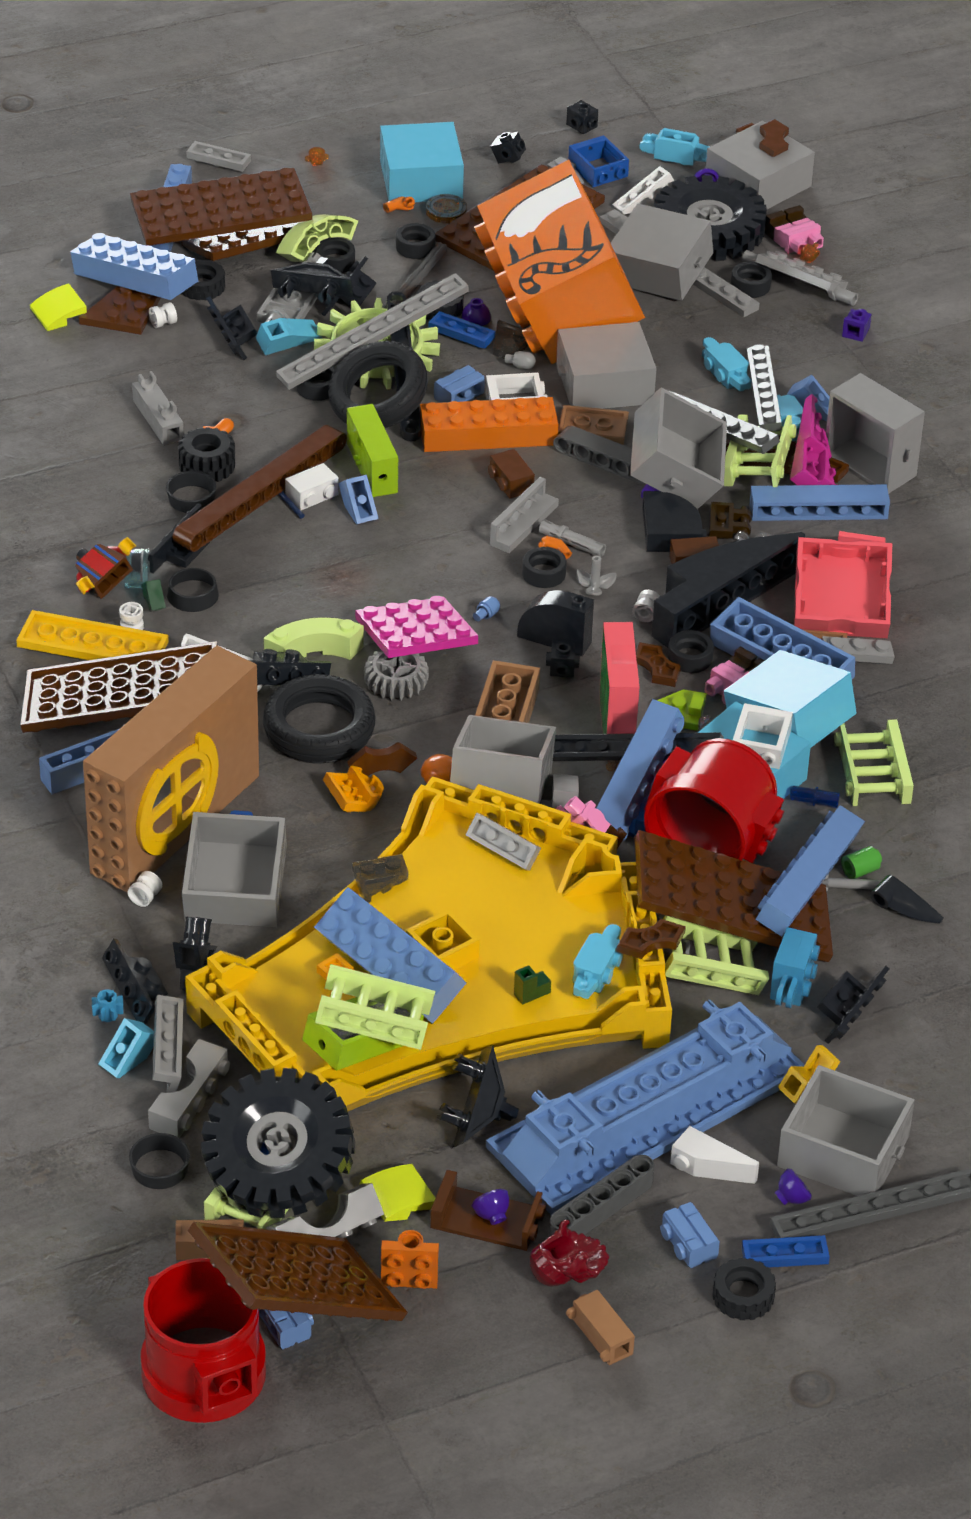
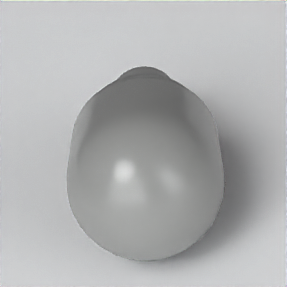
[505,351,536,369]

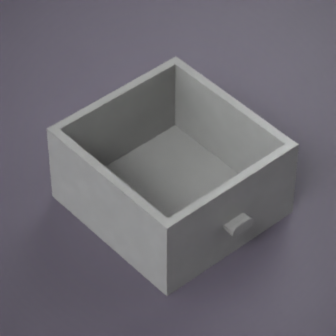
[706,121,815,209]
[611,203,713,301]
[556,322,656,409]
[826,373,925,494]
[630,387,727,509]
[450,715,556,803]
[182,812,287,927]
[777,1065,915,1196]

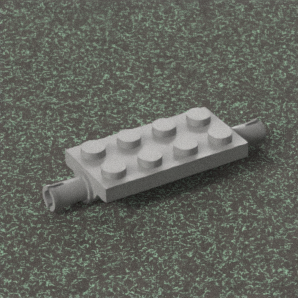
[742,250,858,306]
[257,252,321,322]

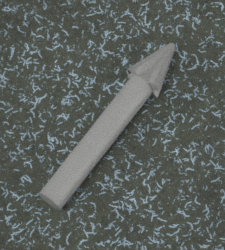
[821,874,882,891]

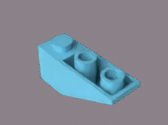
[256,318,322,355]

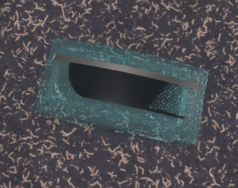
[124,549,149,588]

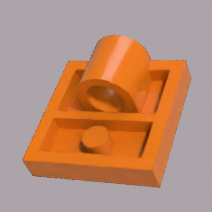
[381,1230,439,1289]

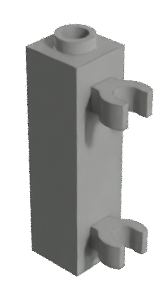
[132,371,184,445]

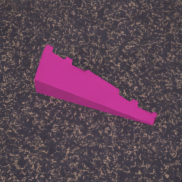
[790,394,837,485]

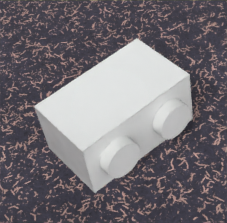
[285,463,338,510]

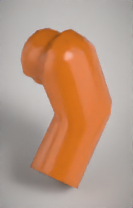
[383,196,415,213]
[203,418,234,434]
[538,536,572,559]

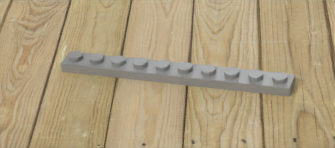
[599,209,760,317]
[276,273,469,390]

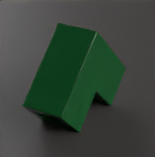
[141,579,166,612]
[514,965,551,1005]

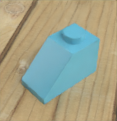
[98,1018,154,1078]

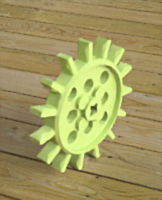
[314,298,440,389]

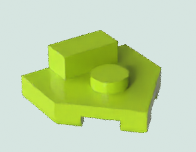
[657,689,707,731]

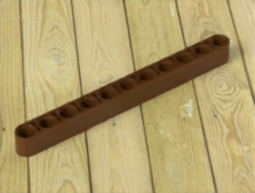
[172,425,347,552]

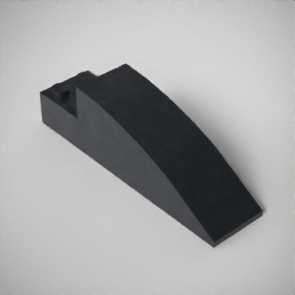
[652,532,805,648]

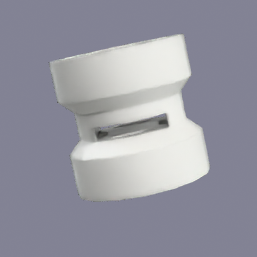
[149,302,177,328]
[633,589,660,622]
[119,602,144,630]
[128,871,163,907]

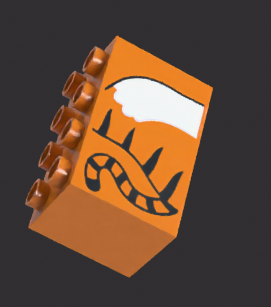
[474,160,645,364]

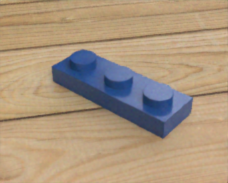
[428,311,495,349]
[741,1235,830,1268]

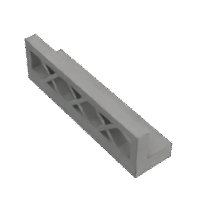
[490,477,559,553]
[152,995,183,1093]

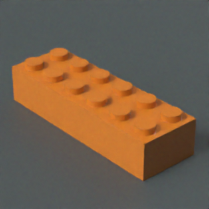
[420,397,558,452]

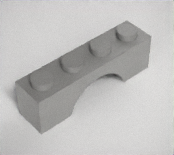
[148,1039,230,1138]
[266,1183,384,1238]

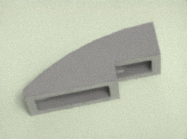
[551,774,579,808]

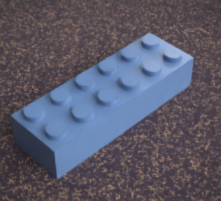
[70,233,198,300]
[710,597,855,679]
[314,887,466,1024]

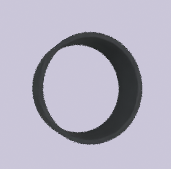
[166,471,216,513]
[167,568,219,612]
[129,1133,190,1189]

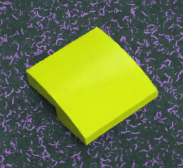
[30,283,87,331]
[359,1164,435,1222]

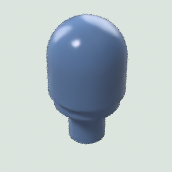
[473,596,500,622]

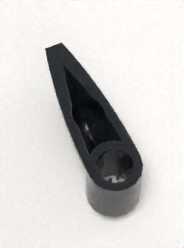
[870,875,944,924]

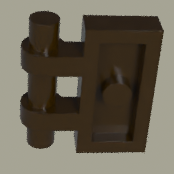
[709,502,752,540]

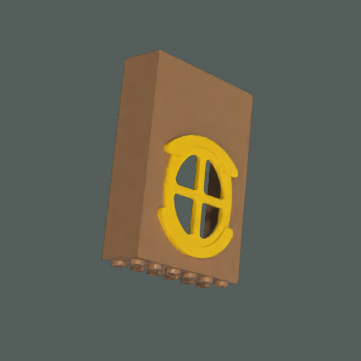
[83,645,259,893]

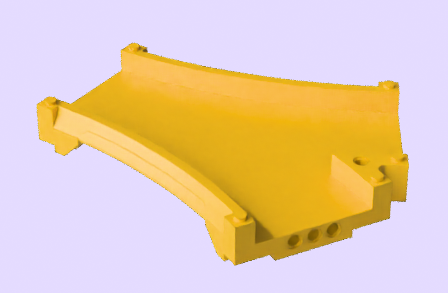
[185,776,672,1111]

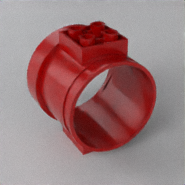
[644,738,784,863]
[141,1258,266,1423]

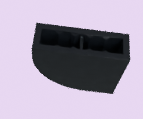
[642,491,707,552]
[517,590,594,657]

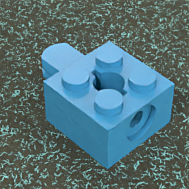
[770,927,820,1009]

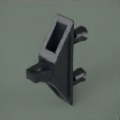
[271,257,353,303]
[172,917,217,991]
[437,1045,519,1148]

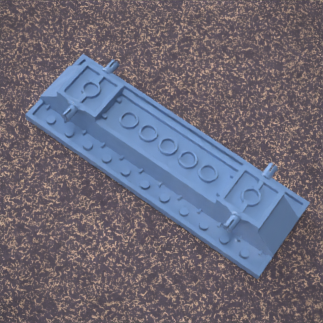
[486,1000,805,1215]

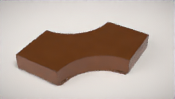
[759,119,789,157]
[636,642,681,687]
[347,742,417,776]
[617,919,686,959]

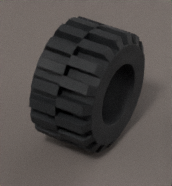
[178,427,235,482]

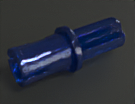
[790,786,840,808]

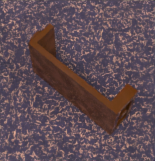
[430,1170,546,1251]

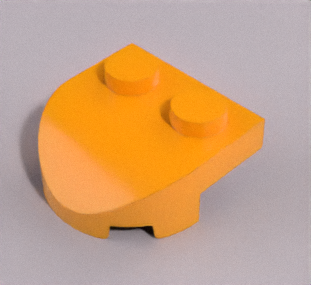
[323,766,384,812]

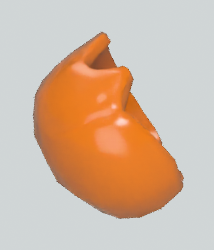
[420,754,452,783]

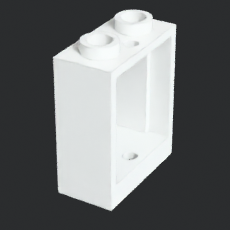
[485,373,547,400]
[733,703,793,769]

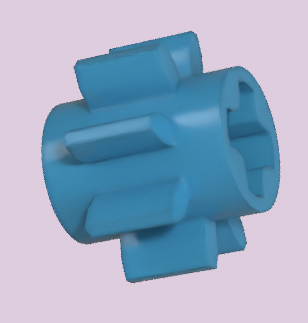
[92,989,124,1022]

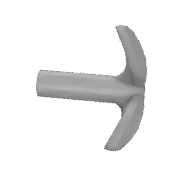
[576,555,617,595]

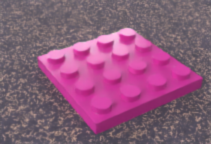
[355,596,478,658]

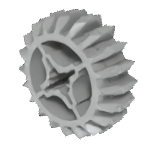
[364,650,429,701]

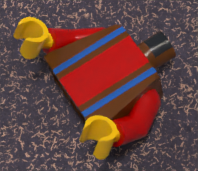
[75,537,136,599]

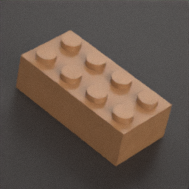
[475,660,540,723]

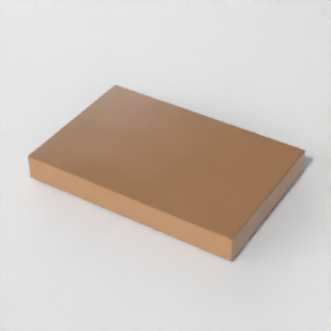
[558,405,629,445]

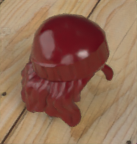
[530,1220,609,1287]

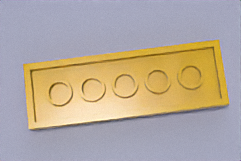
[17,610,168,660]

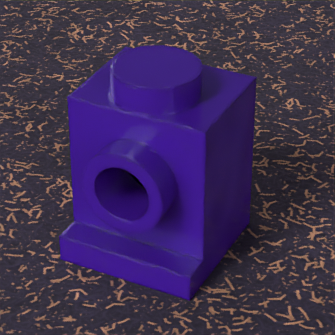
[842,309,872,342]

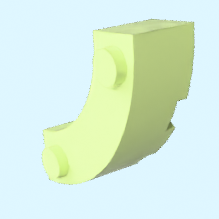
[276,214,358,262]
[264,618,364,660]

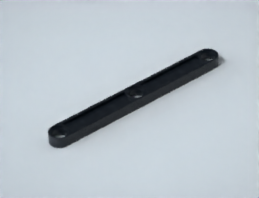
[387,291,421,442]

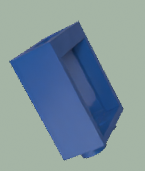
[568,135,629,187]

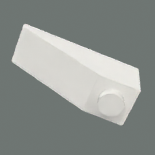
[612,166,674,215]
[670,1126,759,1184]

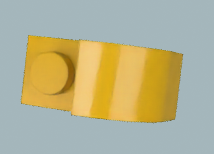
[778,1045,841,1104]

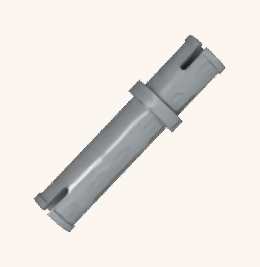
[539,519,606,557]

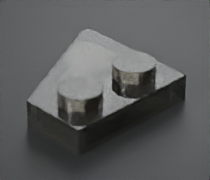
[493,320,528,359]
[352,854,408,903]

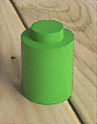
[841,846,882,879]

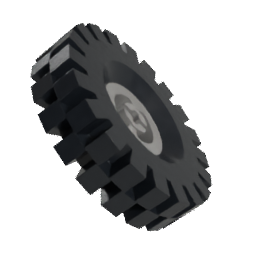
[654,175,767,261]
[201,1068,355,1218]

